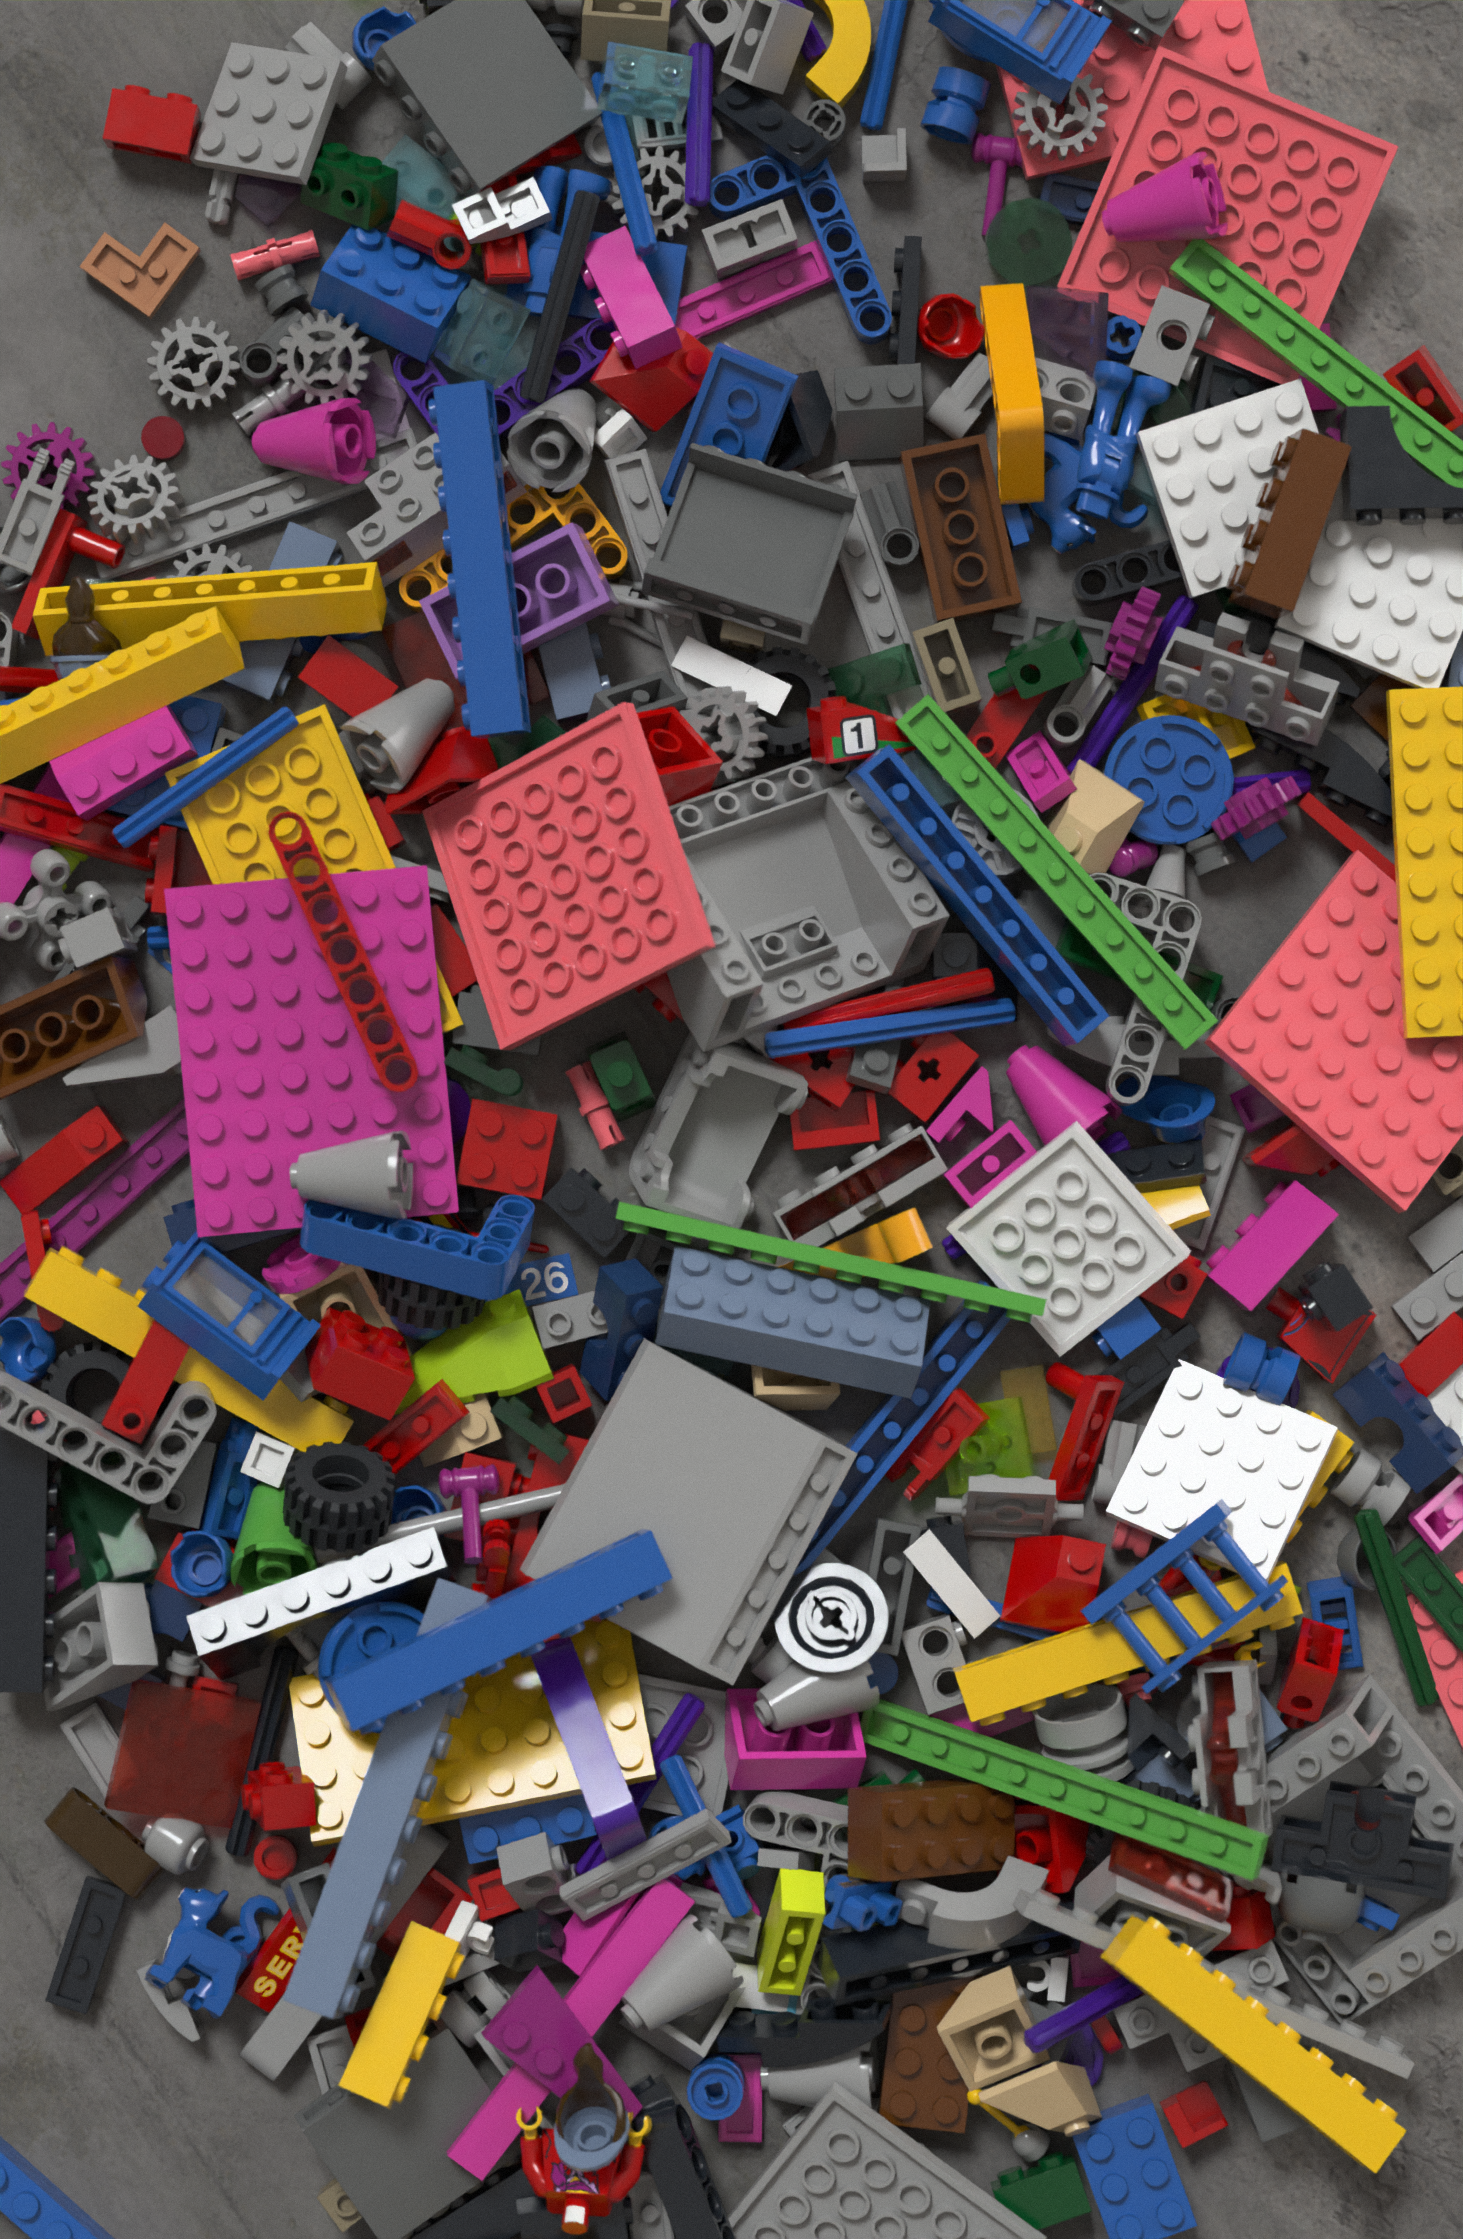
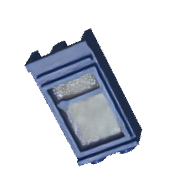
[928,0,1112,104]
[137,1231,321,1401]

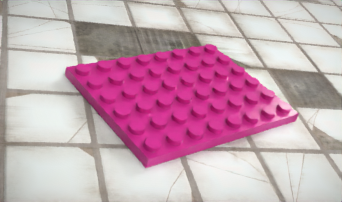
[164,865,459,1237]

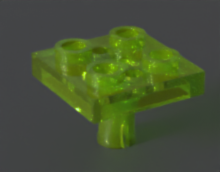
[945,1396,1036,1496]

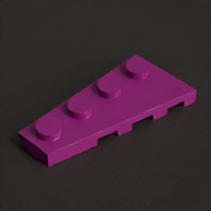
[481,1965,643,2120]

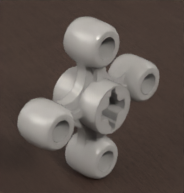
[0,849,112,972]

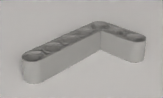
[1089,872,1202,1106]
[0,1371,216,1504]
[743,1790,862,2010]

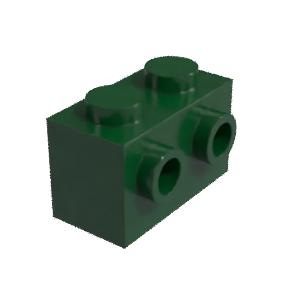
[300,143,399,231]
[990,2152,1092,2230]

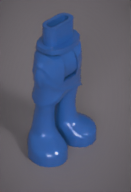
[522,166,612,317]
[1075,360,1172,520]

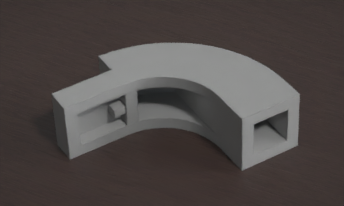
[895,1856,1049,1949]

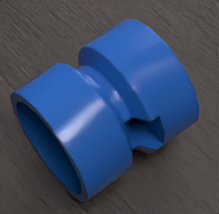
[920,66,991,144]
[1222,1332,1300,1406]
[687,2053,745,2120]

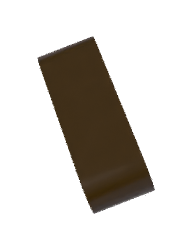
[44,1787,166,1901]

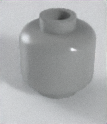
[142,1810,209,1875]

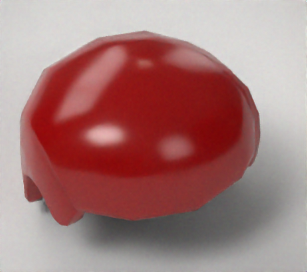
[917,293,985,359]

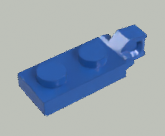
[200,1418,259,1541]

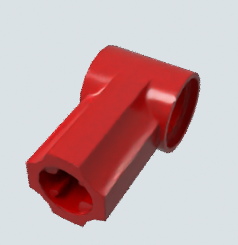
[387,200,475,269]

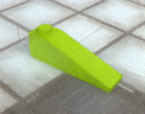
[394,1289,554,1415]

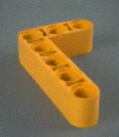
[979,282,1044,505]
[399,483,628,612]
[779,1207,933,1283]

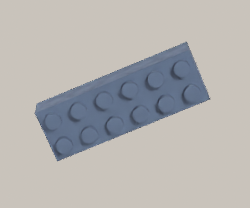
[655,1245,930,1399]

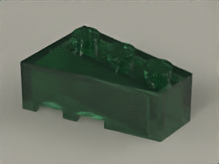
[54,1451,159,1598]

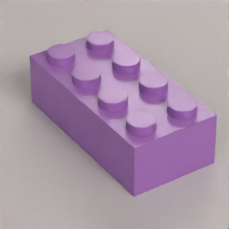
[419,522,619,680]

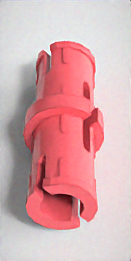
[230,230,320,281]
[565,1061,626,1151]

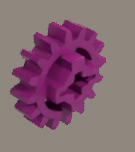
[1,422,96,512]
[1104,586,1163,681]
[1211,775,1302,841]

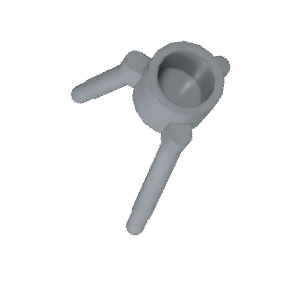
[602,578,694,648]

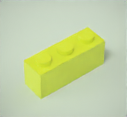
[757,1868,825,1996]

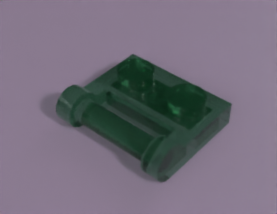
[443,1045,524,1097]

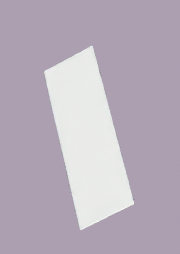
[671,636,792,716]
[903,1529,1000,1639]

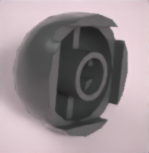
[1277,1872,1366,1942]

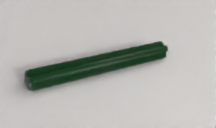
[1354,1508,1439,1706]

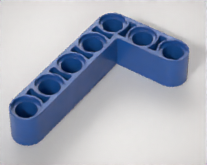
[708,155,892,345]
[300,1195,535,1300]

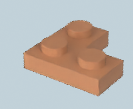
[79,222,201,319]

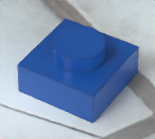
[1001,504,1034,552]
[1354,1890,1400,1932]

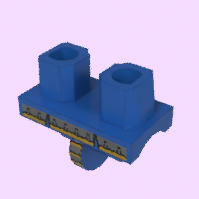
[823,1874,903,1931]

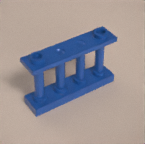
[1081,1498,1288,1694]

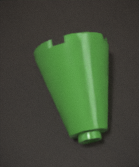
[230,1482,318,1595]

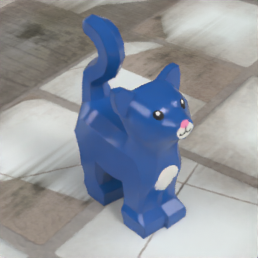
[1028,432,1148,554]
[145,1887,280,2019]

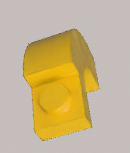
[805,0,871,108]

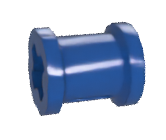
[1100,315,1142,361]

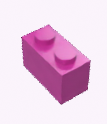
[942,1120,1037,1208]

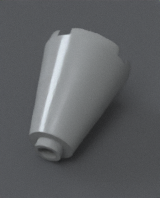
[507,388,597,492]
[339,678,455,793]
[290,1131,413,1219]
[753,1627,879,1731]
[620,1914,744,2032]
[761,2038,880,2113]

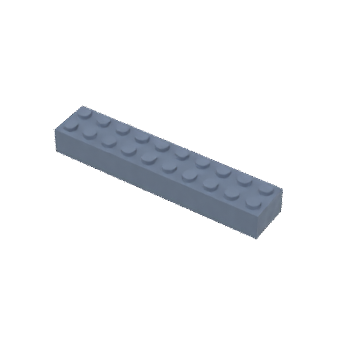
[283,1578,493,2019]

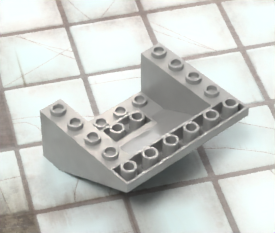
[666,757,950,1052]
[520,1338,857,1685]
[1197,1674,1463,2024]

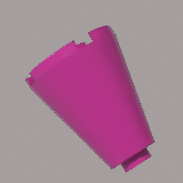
[1102,152,1227,242]
[252,398,376,485]
[1006,1045,1122,1146]

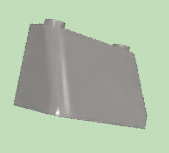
[629,1031,808,1229]

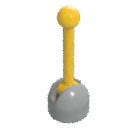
[967,2088,1050,2162]

